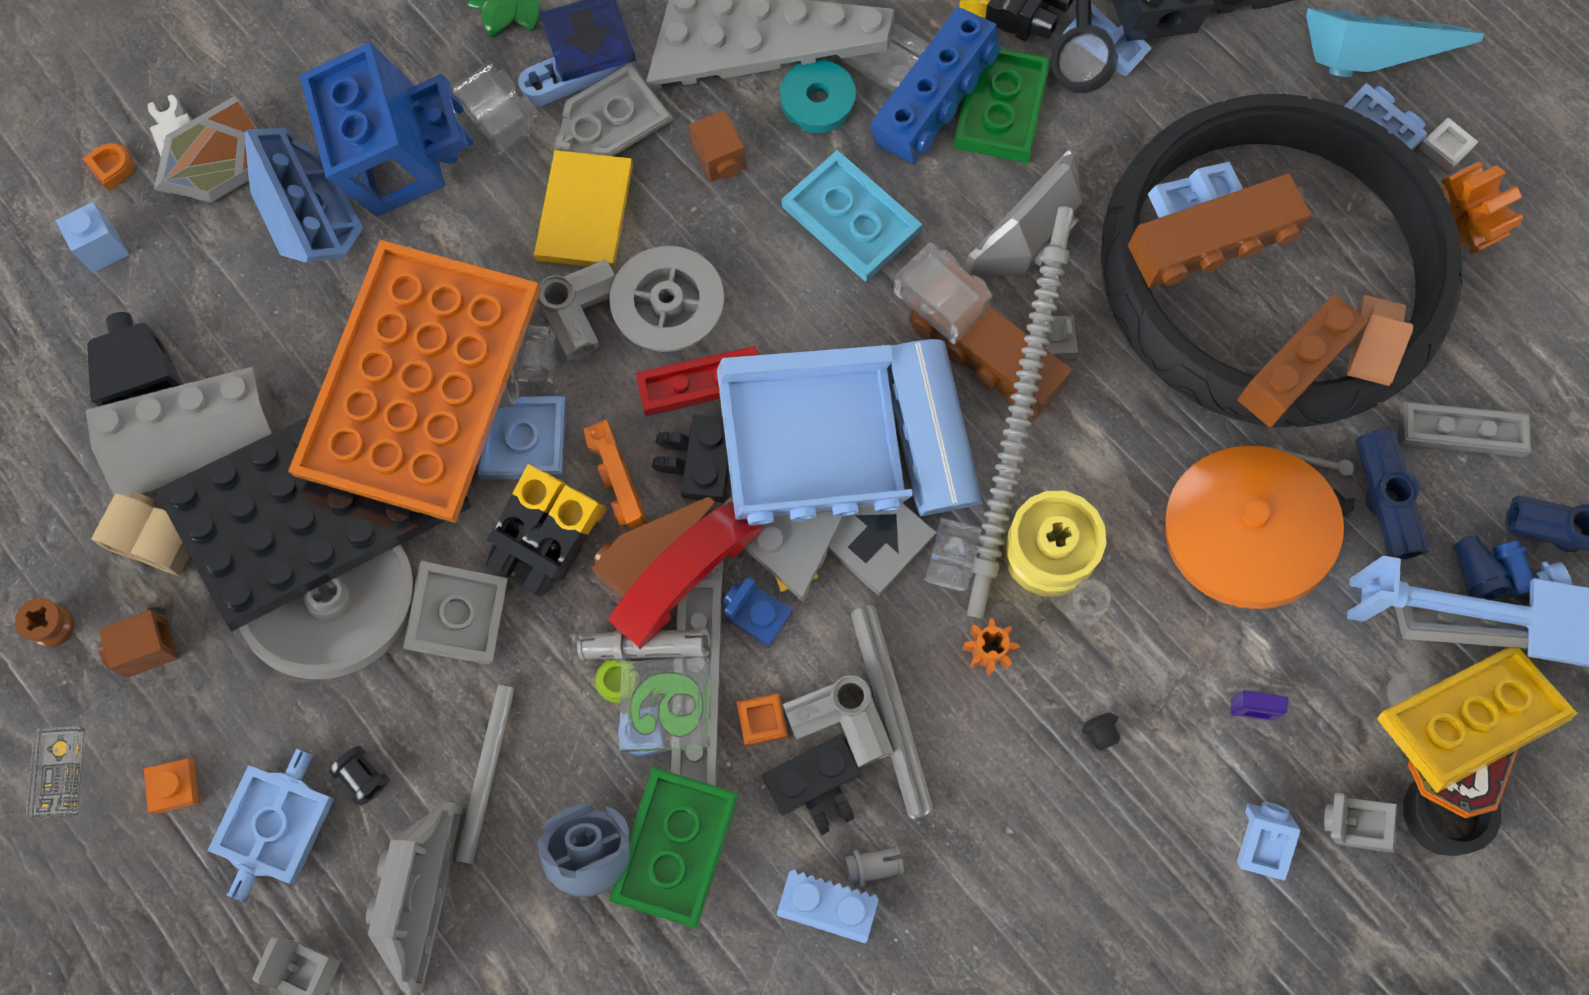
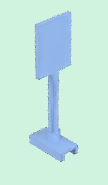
[1347,556,1589,667]

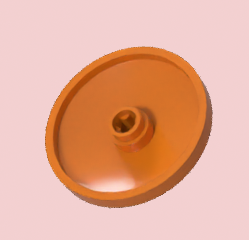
[1165,446,1344,609]

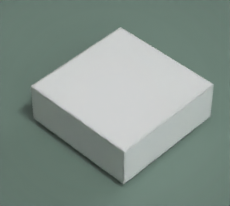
[1418,118,1478,173]

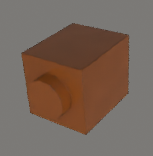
[689,110,746,182]
[98,610,178,678]

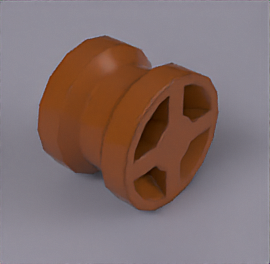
[15,598,74,648]

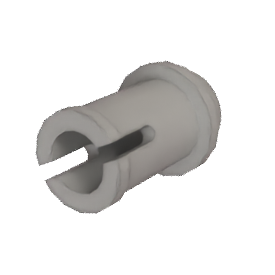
[844,846,904,887]

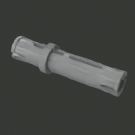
[577,629,710,663]

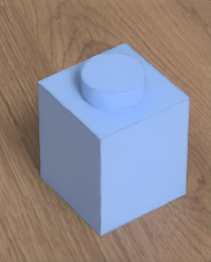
[55,202,129,273]

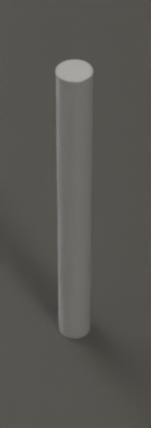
[455,685,515,865]

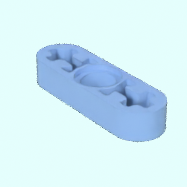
[518,37,625,106]

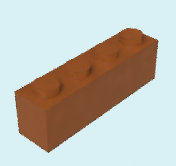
[1127,173,1312,288]
[909,270,1073,420]

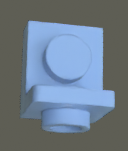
[1237,802,1301,881]

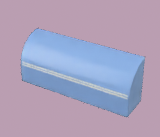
[887,339,983,517]

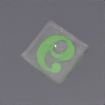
[619,657,711,752]

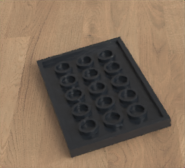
[155,415,471,632]

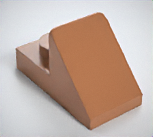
[1346,295,1413,386]

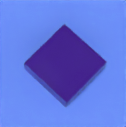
[1230,690,1288,721]

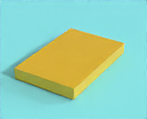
[534,150,633,270]

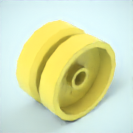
[1003,491,1107,597]

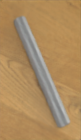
[851,605,934,819]

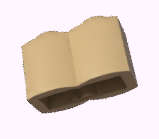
[91,492,190,576]

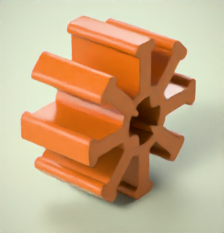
[1440,162,1523,253]

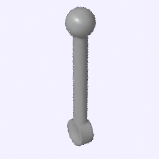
[1269,443,1354,478]

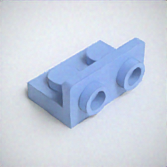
[1344,83,1427,150]

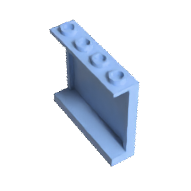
[717,345,913,525]

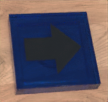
[540,0,636,82]

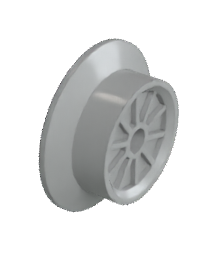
[610,246,724,352]

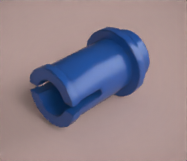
[1493,540,1534,597]

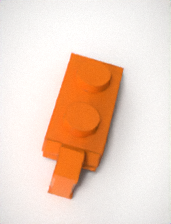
[584,419,649,530]

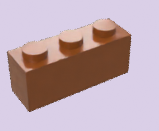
[1237,293,1369,428]

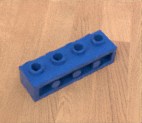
[870,6,1000,165]

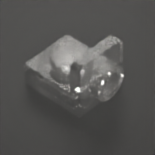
[925,518,982,591]

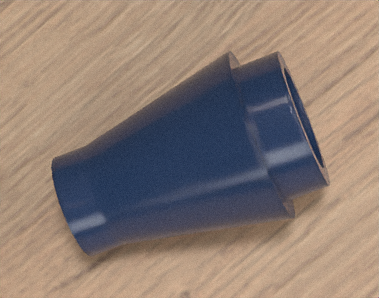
[1453,535,1512,600]

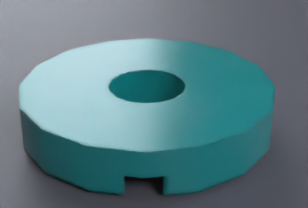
[780,60,856,133]

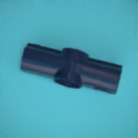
[1356,429,1430,560]
[1505,495,1589,552]

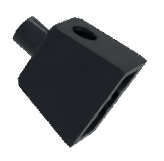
[87,312,184,407]

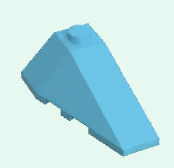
[1306,8,1484,77]

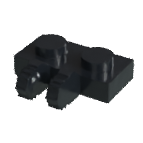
[652,415,729,503]
[762,734,861,836]

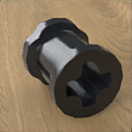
[329,745,390,806]

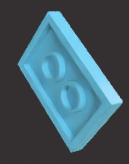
[781,150,922,282]

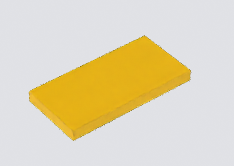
[1377,647,1578,793]

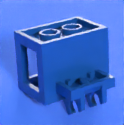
[299,42,473,217]

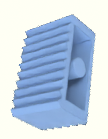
[777,869,879,943]

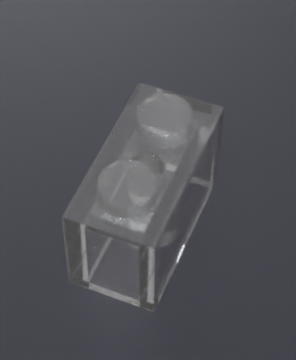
[894,242,993,345]

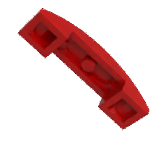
[608,502,762,650]

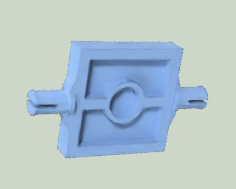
[207,749,334,902]

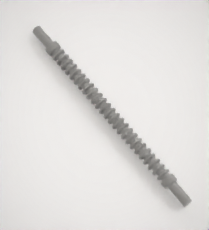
[966,206,1075,620]

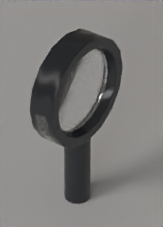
[1050,0,1119,93]

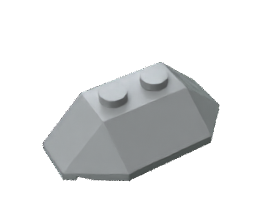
[964,147,1082,278]
[366,802,465,993]

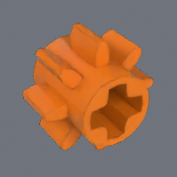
[962,618,1019,676]

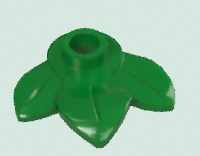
[467,0,540,37]

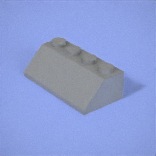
[85,367,278,497]

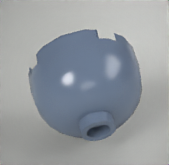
[537,804,631,896]

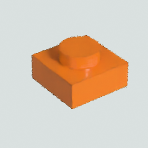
[144,758,200,814]

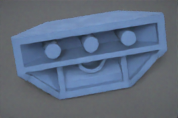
[245,128,363,262]

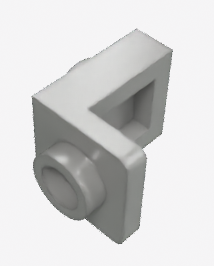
[1324,792,1398,853]
[252,936,341,995]

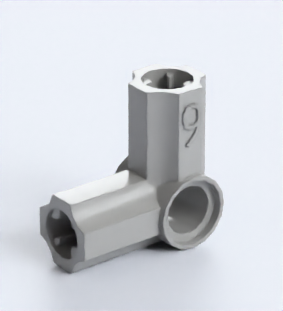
[538,260,615,361]
[783,675,894,768]

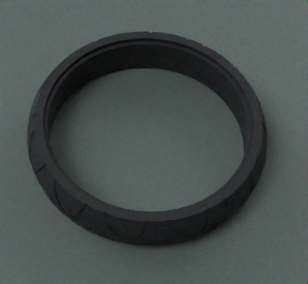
[1101,94,1463,427]

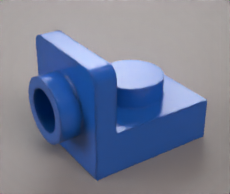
[723,576,793,648]

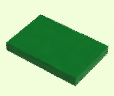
[952,48,1051,163]
[608,767,739,930]

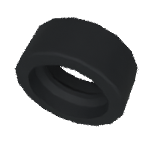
[1403,781,1502,856]

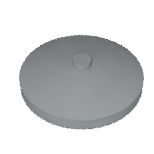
[239,545,415,679]

